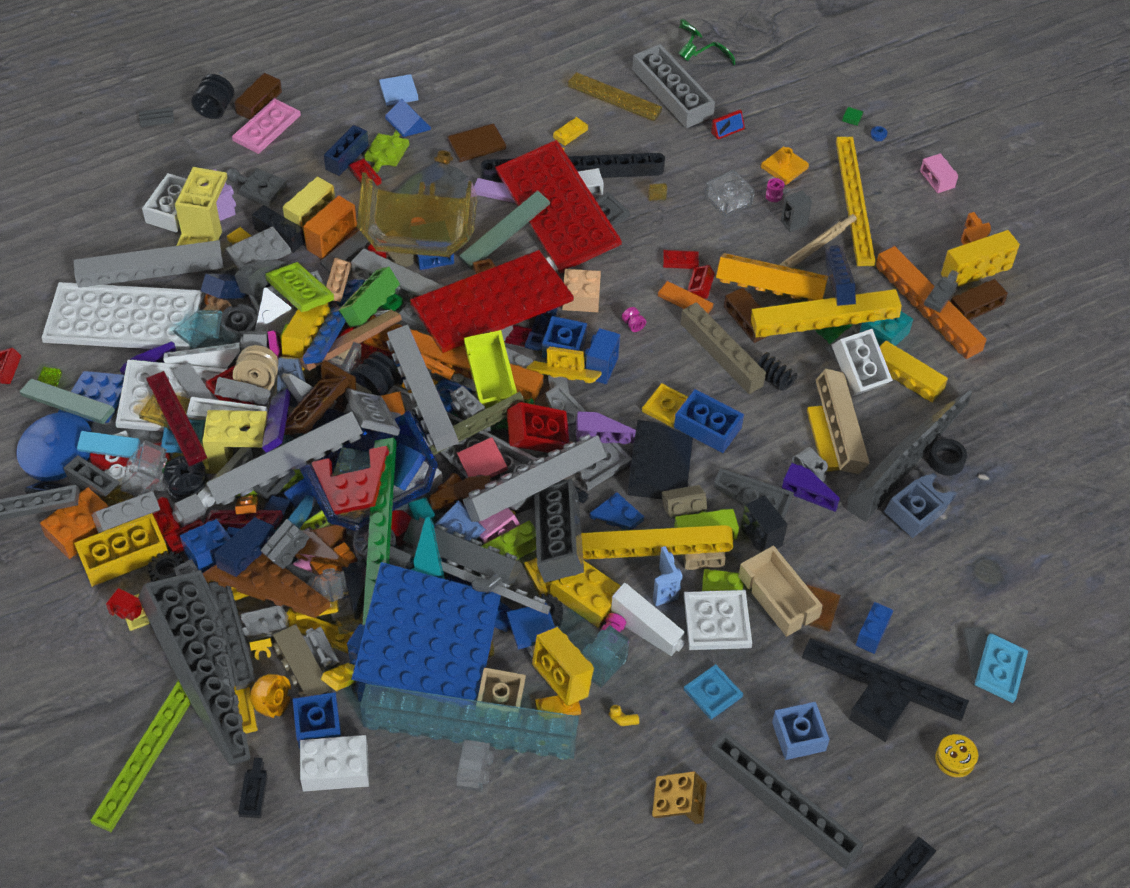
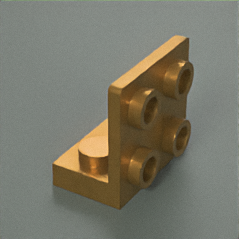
[652,771,707,824]

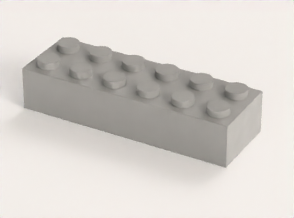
[632,44,715,128]

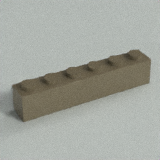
[681,302,766,394]

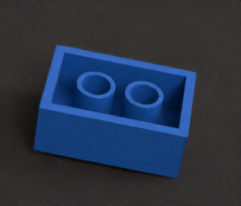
[674,389,744,453]

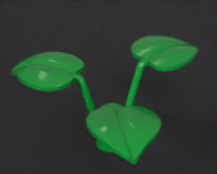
[678,19,735,66]

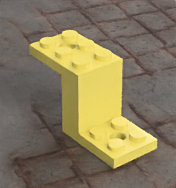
[175,167,228,246]
[172,410,267,474]

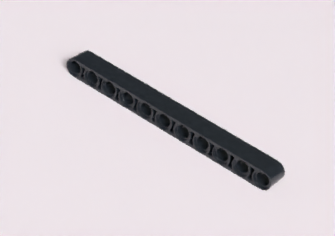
[480,153,665,182]

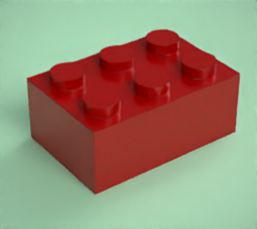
[507,402,570,453]

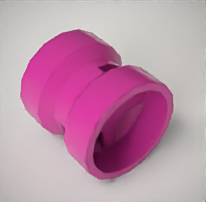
[766,178,785,202]
[622,307,646,332]
[600,613,626,642]

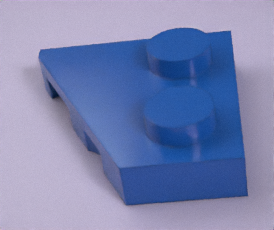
[589,492,644,531]

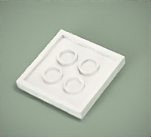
[684,590,752,650]

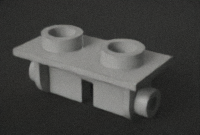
[303,626,339,672]

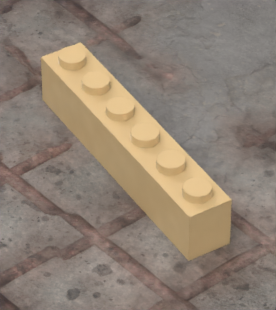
[816,369,870,474]

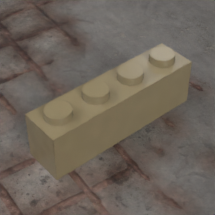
[272,624,332,698]

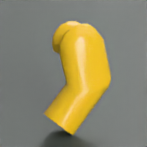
[609,705,639,726]

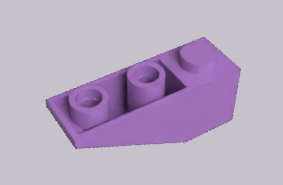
[576,412,636,444]

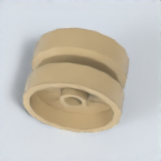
[233,345,279,390]

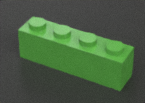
[339,266,400,328]

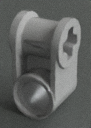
[792,447,828,482]

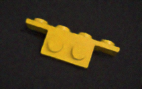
[526,346,602,383]

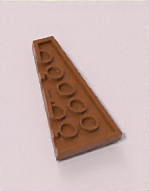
[202,553,331,618]

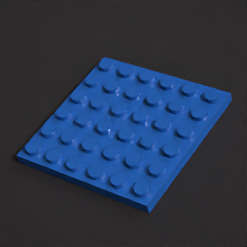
[351,562,501,712]

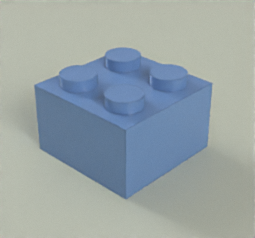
[772,702,830,760]

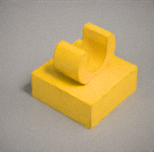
[249,638,272,660]

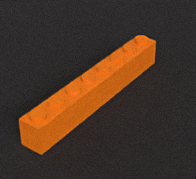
[876,246,987,359]

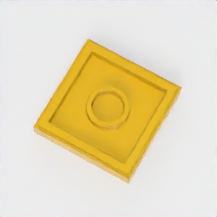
[642,383,688,428]

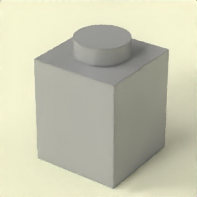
[172,494,206,527]

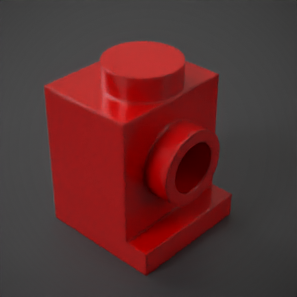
[106,588,142,621]

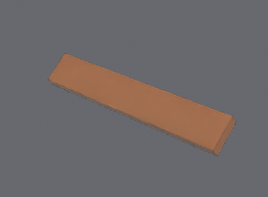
[299,310,402,370]

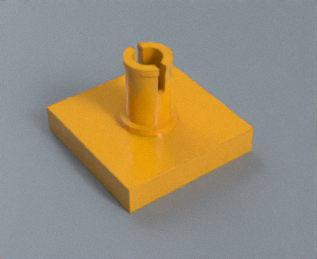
[761,146,809,185]

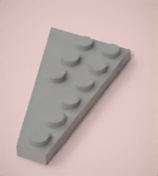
[545,384,632,491]

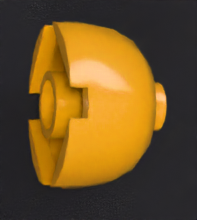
[251,674,291,718]

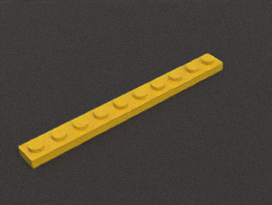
[836,137,875,266]

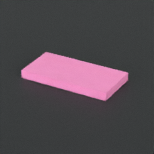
[232,98,301,154]

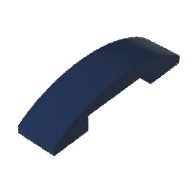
[525,307,559,351]

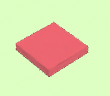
[457,437,508,478]

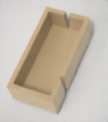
[738,546,823,637]

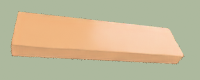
[326,258,351,302]

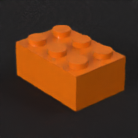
[303,195,357,260]
[40,487,109,559]

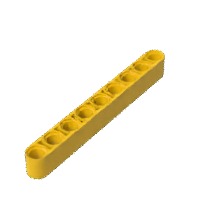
[581,525,733,560]

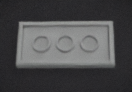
[344,388,400,436]

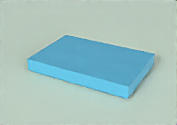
[974,633,1028,703]

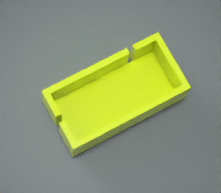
[464,330,517,409]

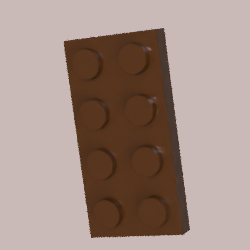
[284,377,350,435]

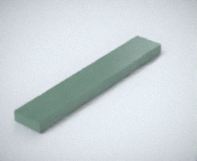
[459,191,550,269]
[19,379,115,424]

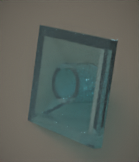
[173,310,222,349]

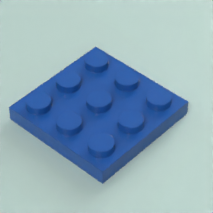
[58,371,125,423]

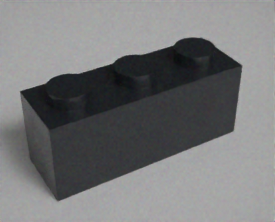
[252,205,305,253]

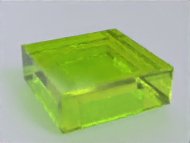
[37,367,62,387]

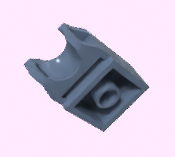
[884,473,957,538]

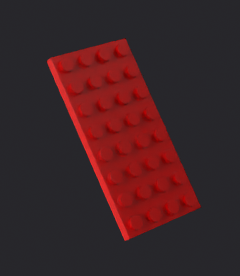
[496,140,622,274]
[410,250,574,353]

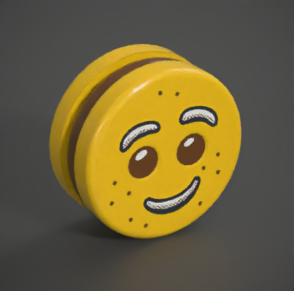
[935,734,978,778]

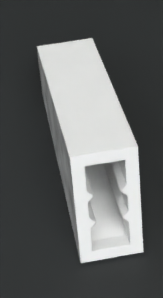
[611,583,685,656]

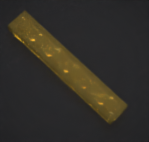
[568,72,662,121]

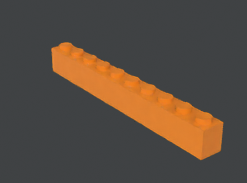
[363,316,544,403]

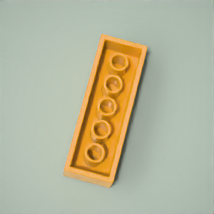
[716,253,829,301]

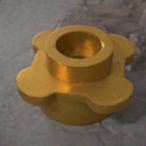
[434,150,453,165]

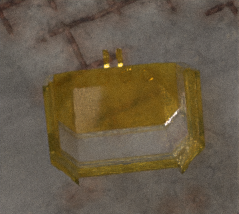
[357,172,477,257]

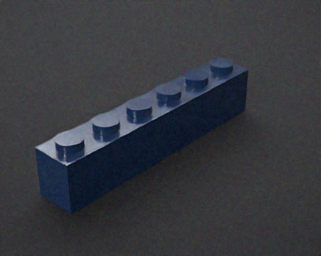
[825,245,856,306]

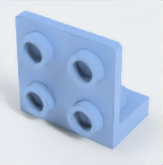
[653,546,682,606]

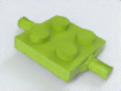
[364,130,410,172]

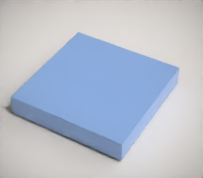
[379,74,418,106]

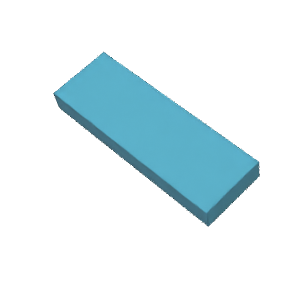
[77,431,140,459]

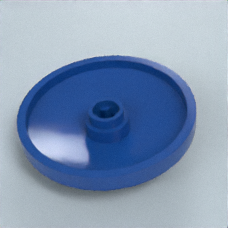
[16,412,93,481]

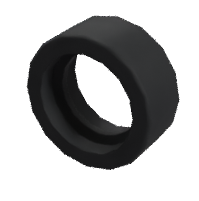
[928,438,967,476]

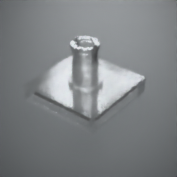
[328,342,361,374]

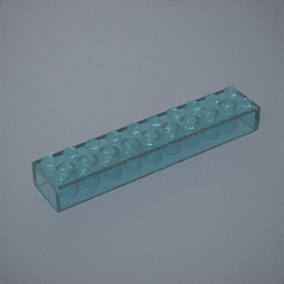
[360,684,579,760]

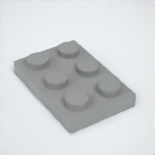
[226,227,291,270]

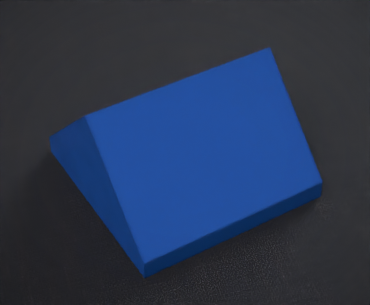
[385,99,431,137]

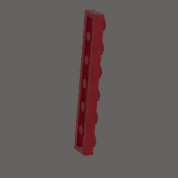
[146,371,208,466]

